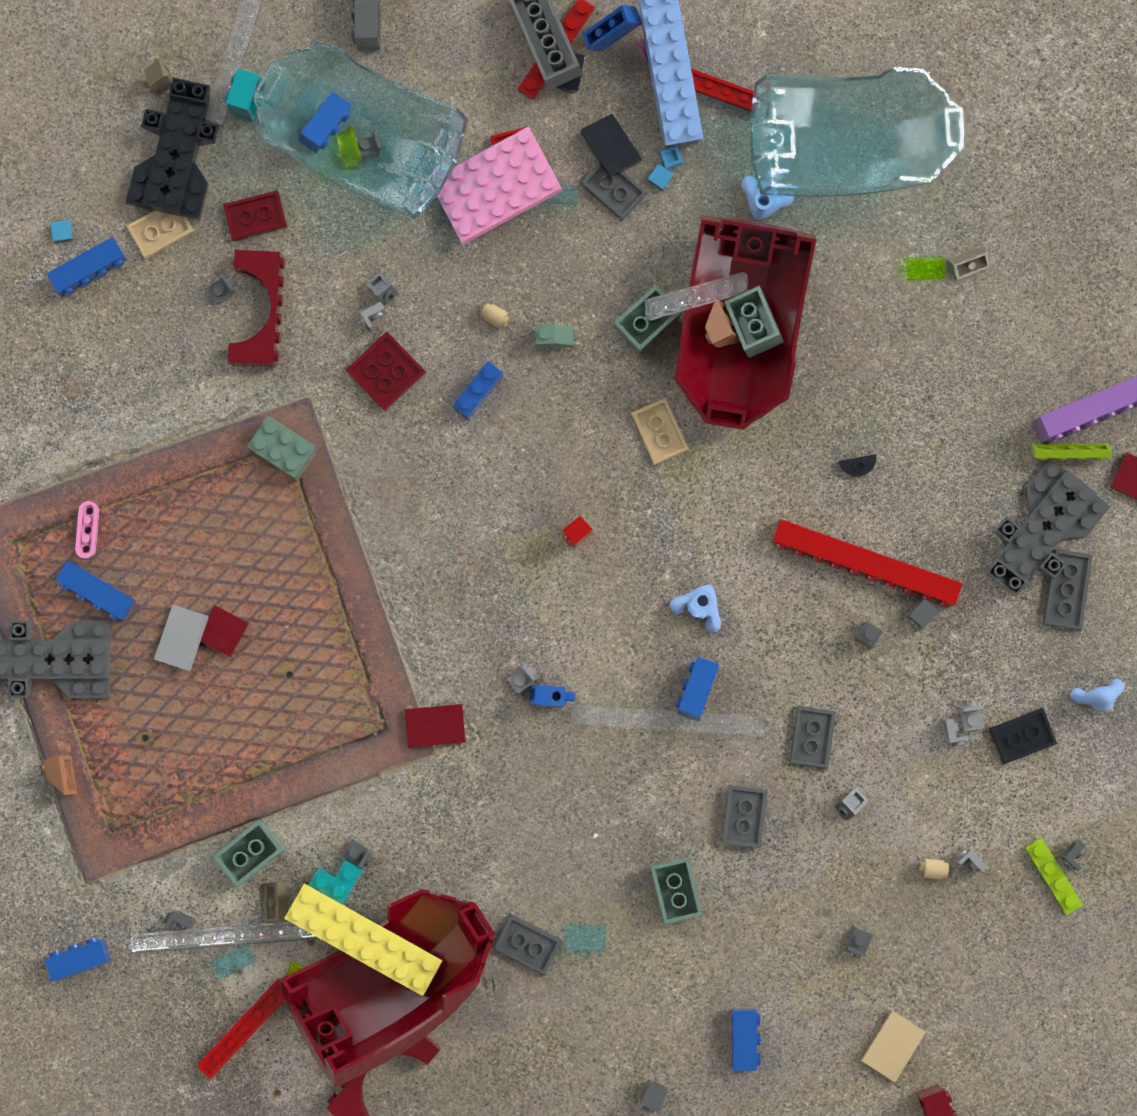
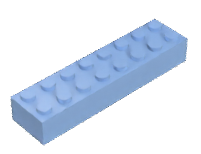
[637,0,703,147]

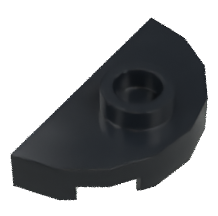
[838,454,876,477]

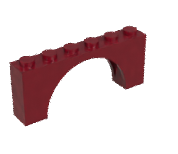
[228,250,286,367]
[326,1035,441,1116]

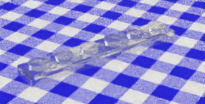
[645,272,748,320]

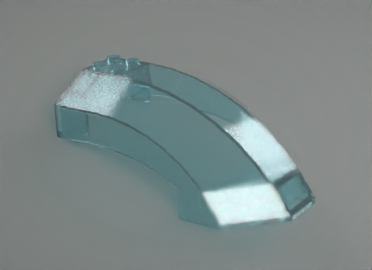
[253,40,468,219]
[750,67,964,197]

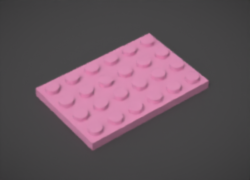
[430,126,563,245]

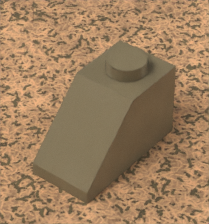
[143,58,172,94]

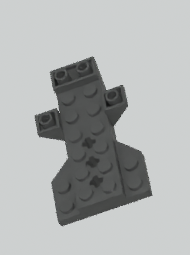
[985,459,1111,597]
[0,620,111,698]

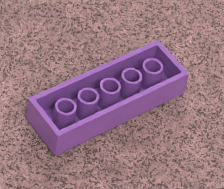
[1032,376,1137,444]

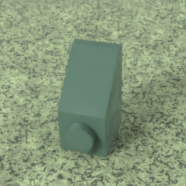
[535,324,574,349]

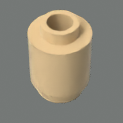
[480,303,510,329]
[919,858,949,880]

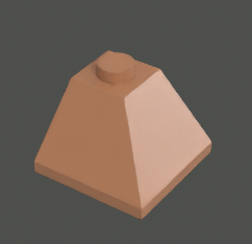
[705,300,741,348]
[42,756,77,795]

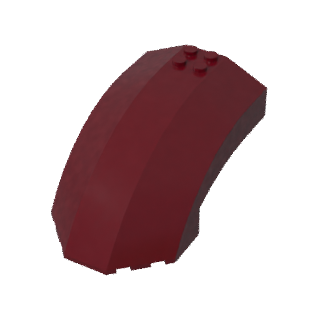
[674,215,817,430]
[281,889,495,1088]

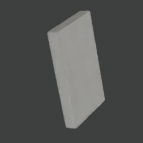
[154,605,209,671]

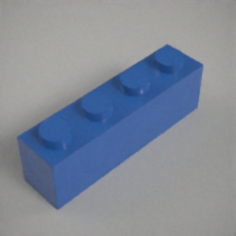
[46,236,127,297]
[56,560,136,621]

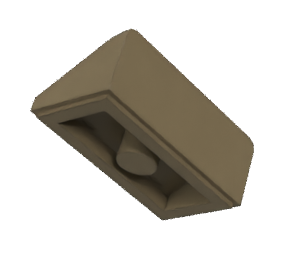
[948,247,991,281]
[262,882,288,923]

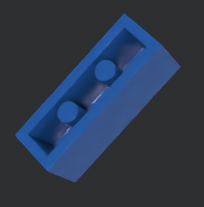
[582,5,642,51]
[298,92,351,154]
[453,361,504,421]
[676,657,719,722]
[44,937,111,982]
[732,1009,761,1071]

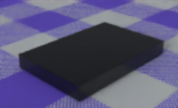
[580,113,642,178]
[988,708,1058,765]

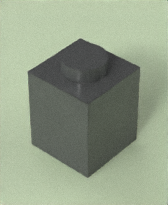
[907,599,939,630]
[854,621,883,649]
[640,1080,668,1113]

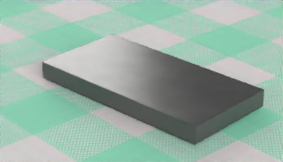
[1042,549,1093,631]

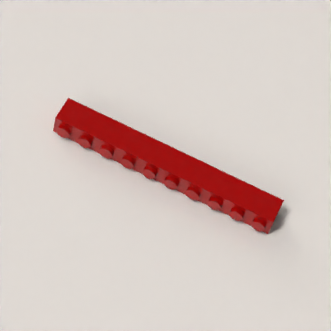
[771,519,963,608]

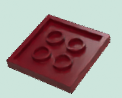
[346,331,426,412]

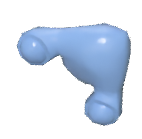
[741,176,794,221]
[669,585,721,633]
[1070,679,1125,711]

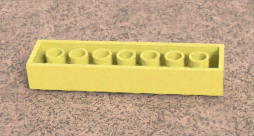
[284,884,442,996]

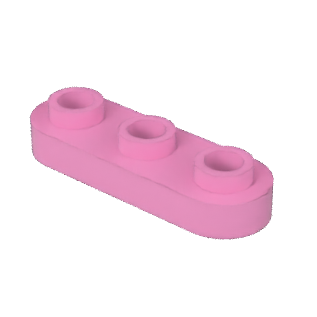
[75,501,99,559]

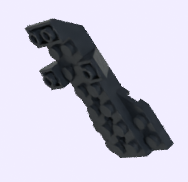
[125,77,219,221]

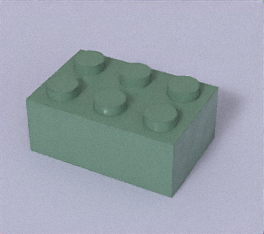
[613,285,682,354]
[724,286,784,358]
[247,416,319,481]
[213,819,286,887]
[650,857,703,924]

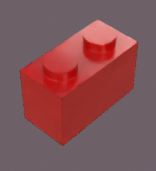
[562,515,593,548]

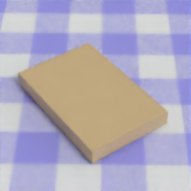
[127,211,195,260]
[631,398,689,465]
[861,1010,926,1082]

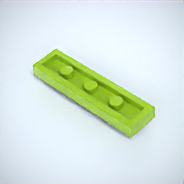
[1031,443,1112,460]
[1024,838,1083,915]

